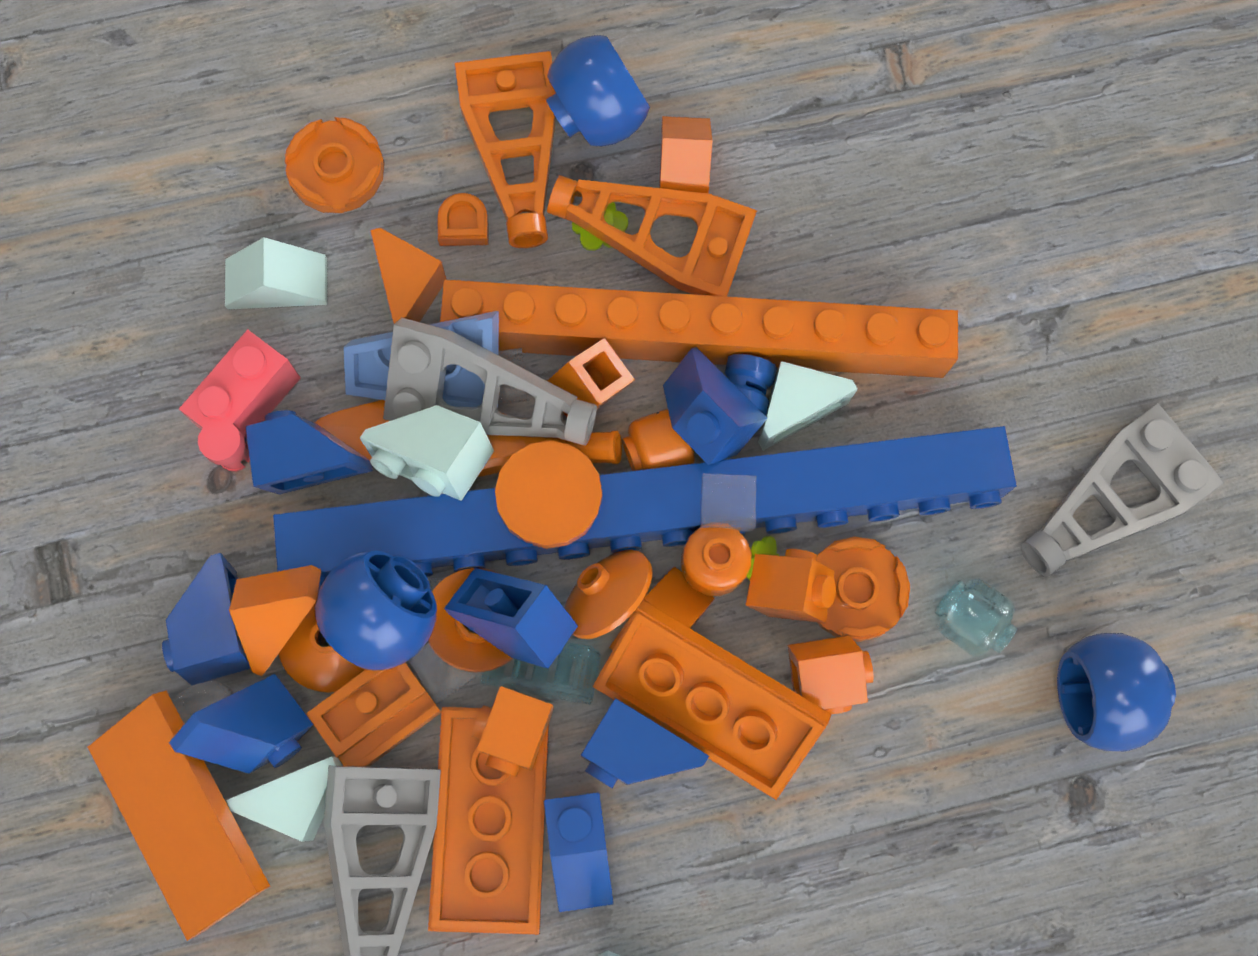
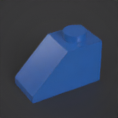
[663,347,768,465]
[246,410,373,495]
[162,553,251,686]
[444,568,578,669]
[169,674,313,774]
[581,698,709,788]
[544,792,613,912]

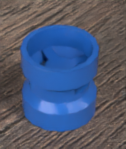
[724,354,777,416]

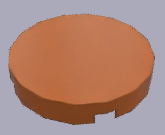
[285,117,384,213]
[495,440,602,549]
[817,536,910,642]

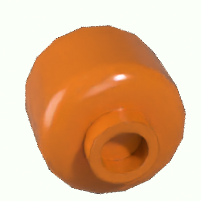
[622,409,695,471]
[681,523,752,597]

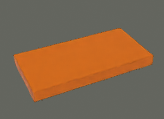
[592,600,832,800]
[87,690,270,941]
[428,707,549,935]

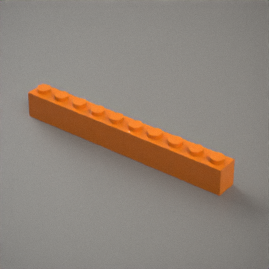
[440,280,958,378]

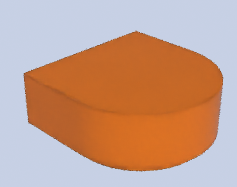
[438,193,489,246]

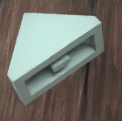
[225,237,327,309]
[758,361,858,451]
[226,756,343,842]

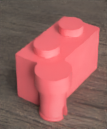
[179,329,300,472]

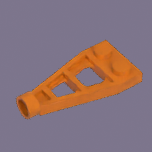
[455,51,556,248]
[547,175,757,297]

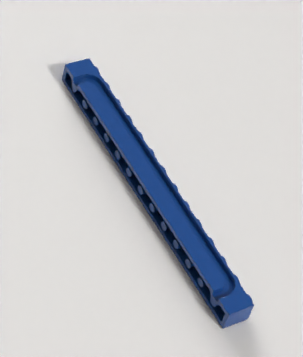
[273,426,1017,591]

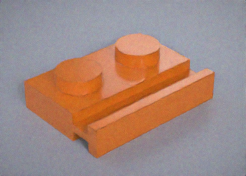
[306,663,441,766]

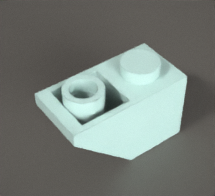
[360,405,494,501]

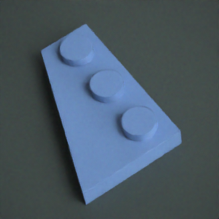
[343,311,499,408]

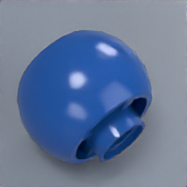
[546,35,650,147]
[315,551,437,671]
[1057,633,1176,752]

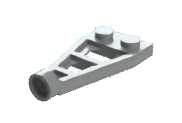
[383,317,597,446]
[1021,403,1224,577]
[324,765,441,956]

